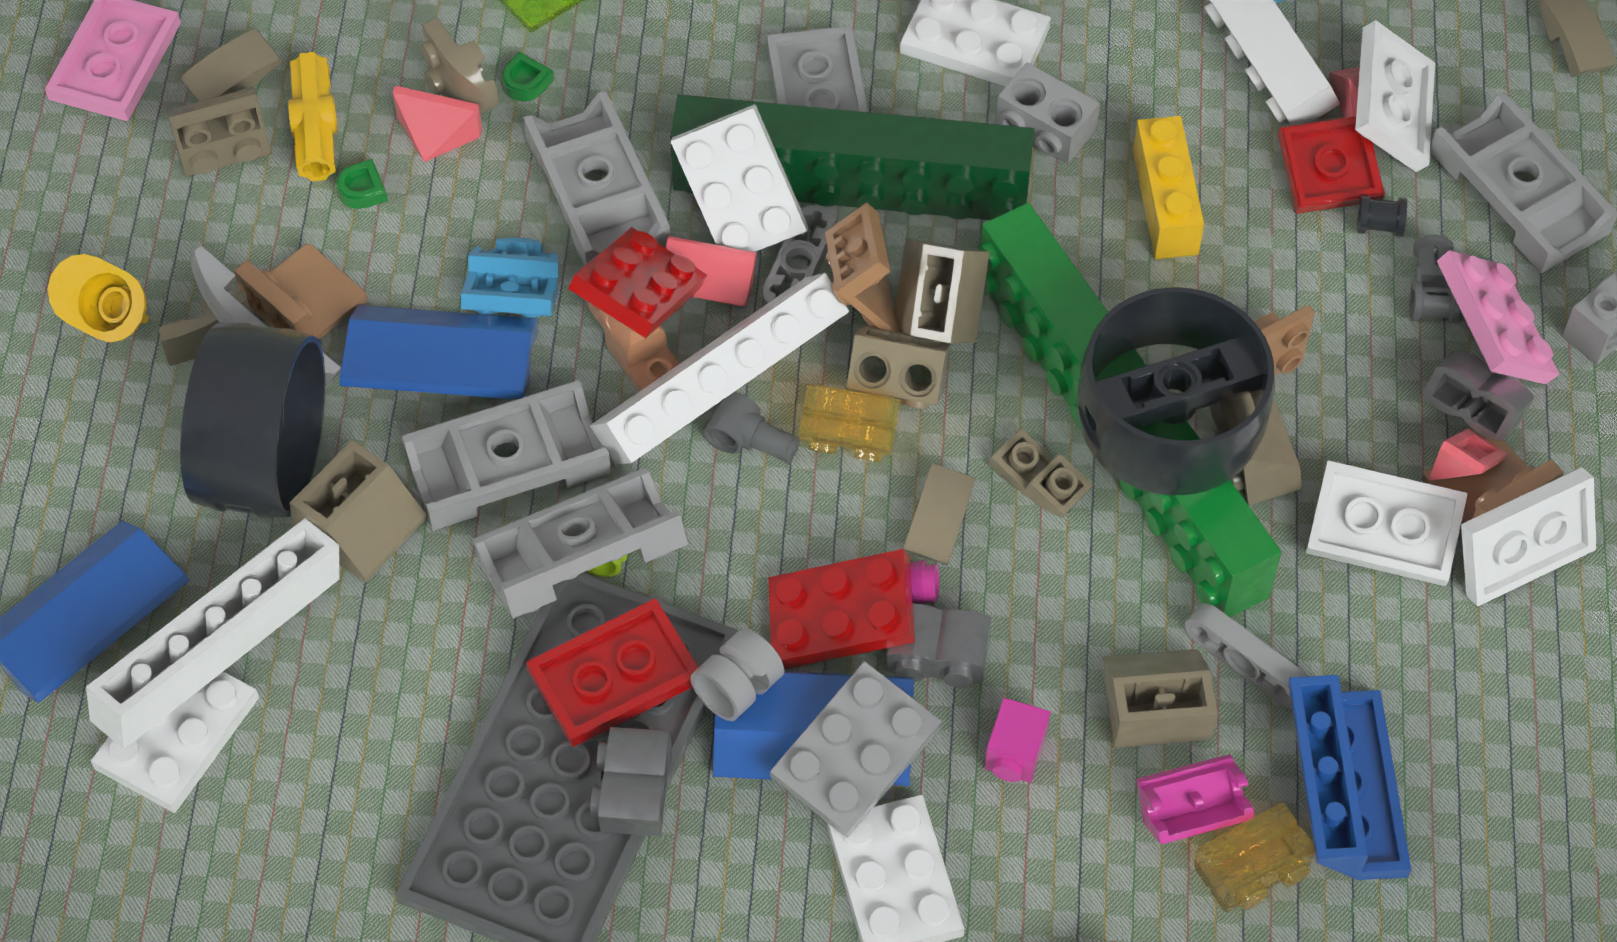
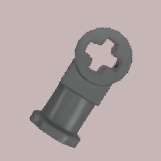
[1409,234,1461,323]

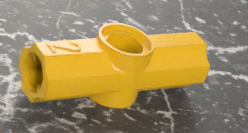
[288,52,337,181]

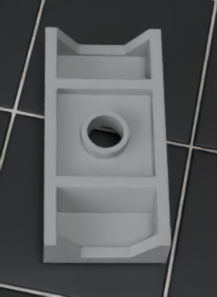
[523,90,670,266]
[1430,92,1617,273]
[401,380,611,531]
[472,467,688,619]

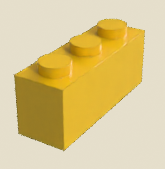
[1133,116,1204,259]

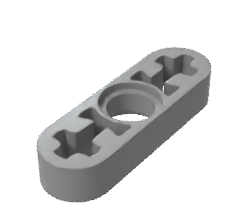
[763,205,834,306]
[1185,603,1307,709]

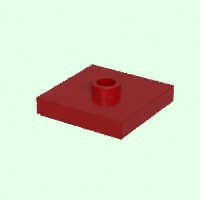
[1277,116,1385,214]

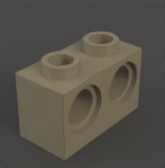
[846,325,951,409]

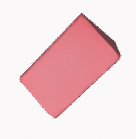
[666,236,757,306]

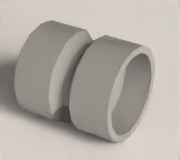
[691,628,784,721]

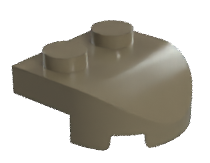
[420,17,499,115]

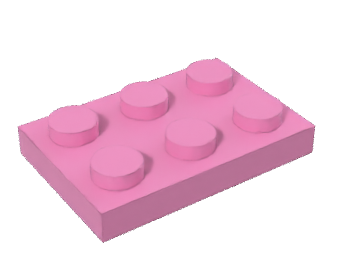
[45,0,181,121]
[1437,250,1559,384]

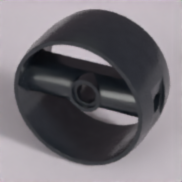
[1077,287,1275,495]
[180,323,326,518]

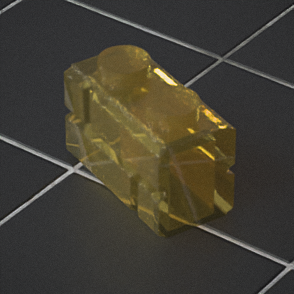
[799,383,903,462]
[1194,802,1315,912]

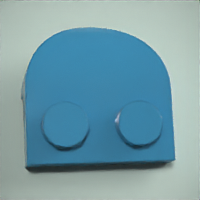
[461,237,559,318]

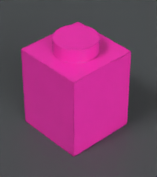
[984,698,1051,783]

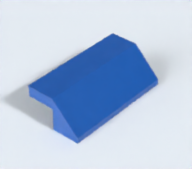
[340,305,538,399]
[0,520,190,703]
[712,671,914,786]
[1288,675,1411,880]

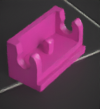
[1136,754,1255,845]

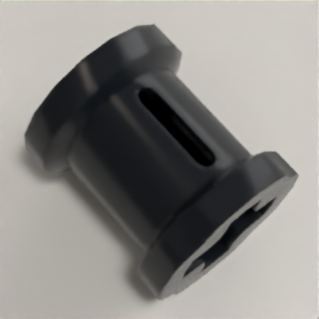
[1357,194,1407,237]

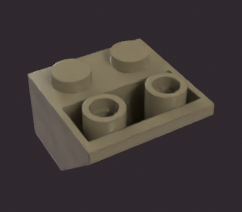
[166,88,271,177]
[895,238,990,343]
[1209,393,1302,505]
[290,439,427,583]
[1101,649,1218,748]

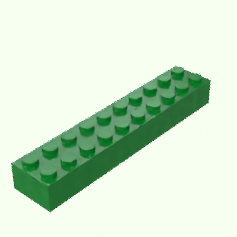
[978,203,1282,618]

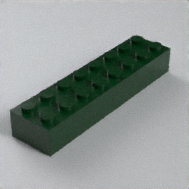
[670,94,1034,220]

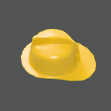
[47,254,150,343]

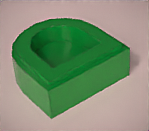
[502,51,554,101]
[336,159,388,209]

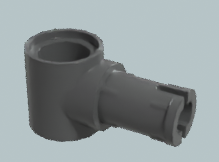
[703,392,800,464]

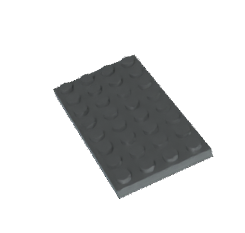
[395,573,738,942]

